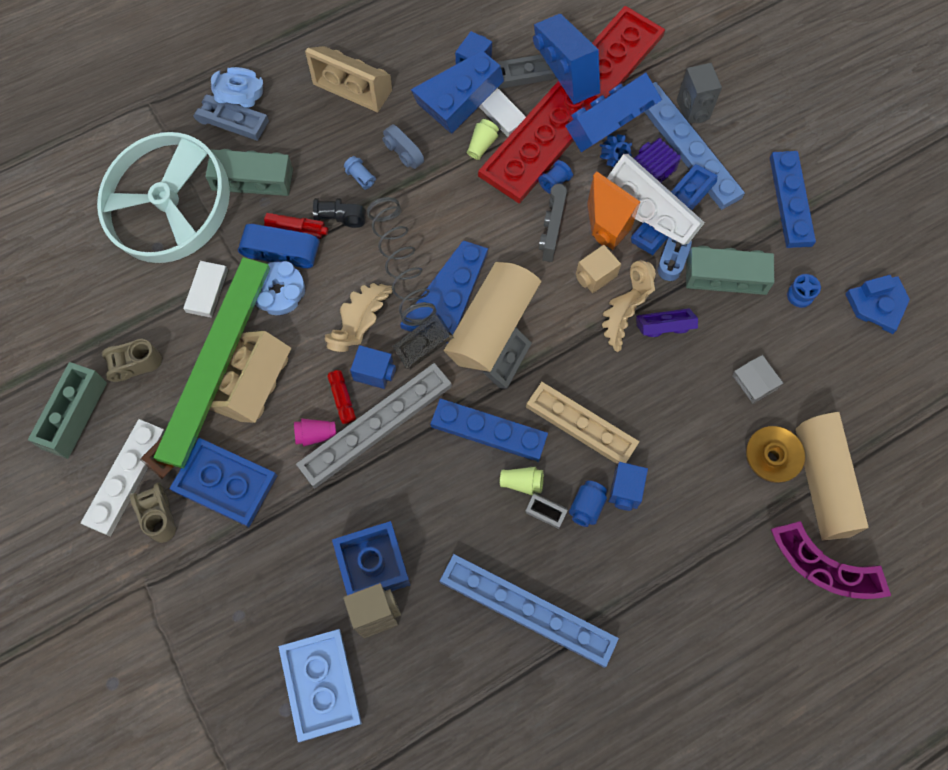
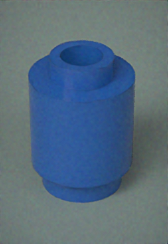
[569,481,607,527]

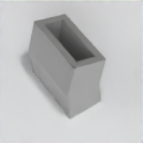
[733,355,783,404]
[526,493,568,529]

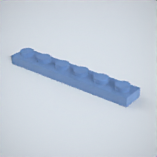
[644,82,745,210]
[440,554,619,668]

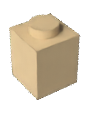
[576,245,621,293]

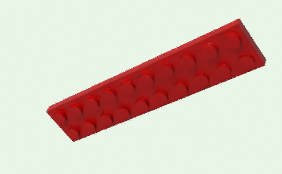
[478,6,665,204]

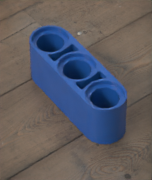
[238,224,320,268]

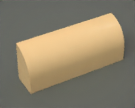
[444,262,541,372]
[796,412,869,541]

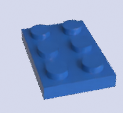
[169,438,277,527]

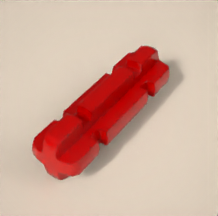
[327,370,356,424]

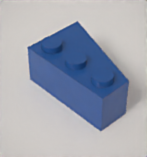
[533,13,600,104]
[411,51,504,134]
[565,73,662,152]

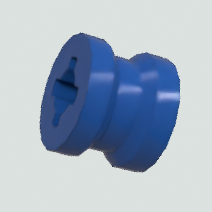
[787,274,821,308]

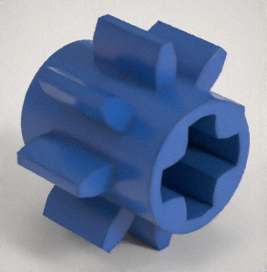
[600,134,632,167]

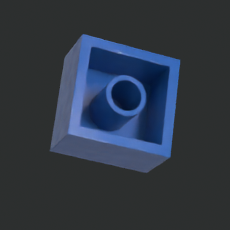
[332,521,410,595]

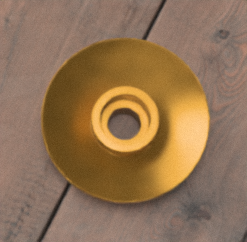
[746,426,805,483]

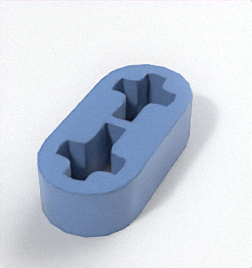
[657,237,692,281]

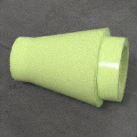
[467,119,499,160]
[500,467,544,496]

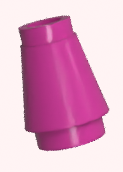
[294,418,336,447]

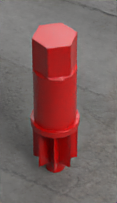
[264,213,329,239]

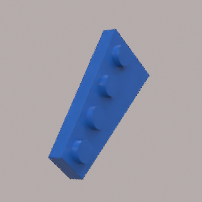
[400,241,488,344]

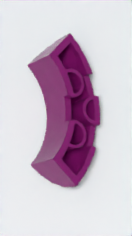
[770,521,891,599]

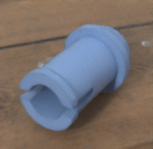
[344,156,376,190]

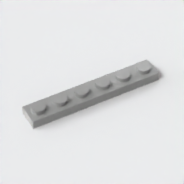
[296,363,452,489]

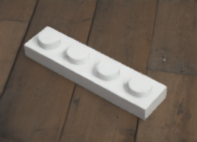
[81,419,165,537]

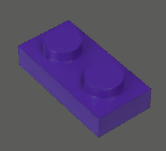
[636,308,698,337]

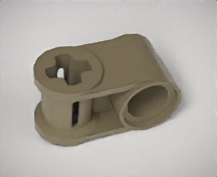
[102,339,162,382]
[130,482,176,543]

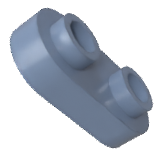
[382,124,424,169]

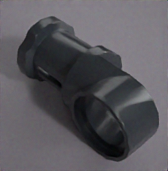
[313,198,366,228]

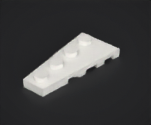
[607,154,705,245]

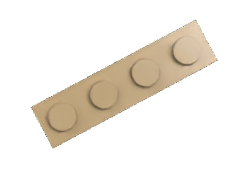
[526,382,640,464]

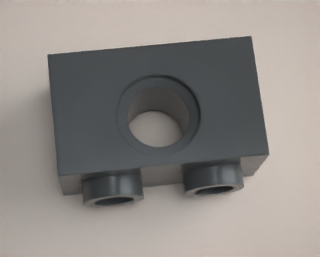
[677,63,722,124]

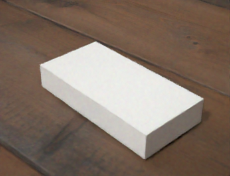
[479,88,526,137]
[183,261,228,318]

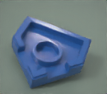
[846,275,910,334]

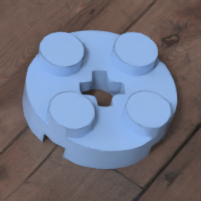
[211,67,263,107]
[255,261,305,315]

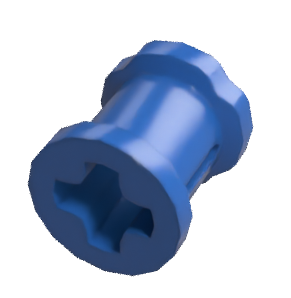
[539,160,573,194]

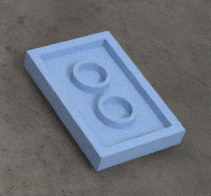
[278,629,362,742]

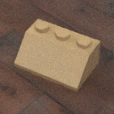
[305,46,392,113]
[209,331,291,423]

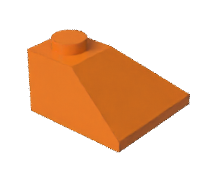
[587,171,640,250]

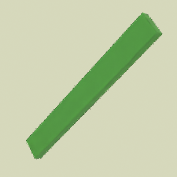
[154,257,270,469]

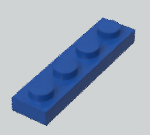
[770,151,816,248]
[631,164,717,255]
[431,398,548,462]

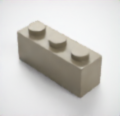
[343,583,401,638]

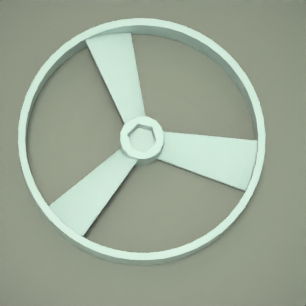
[97,132,230,263]

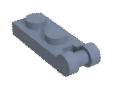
[193,95,269,141]

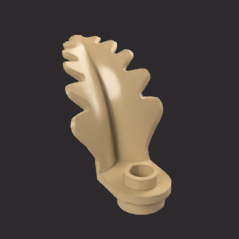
[602,260,656,352]
[325,283,393,352]

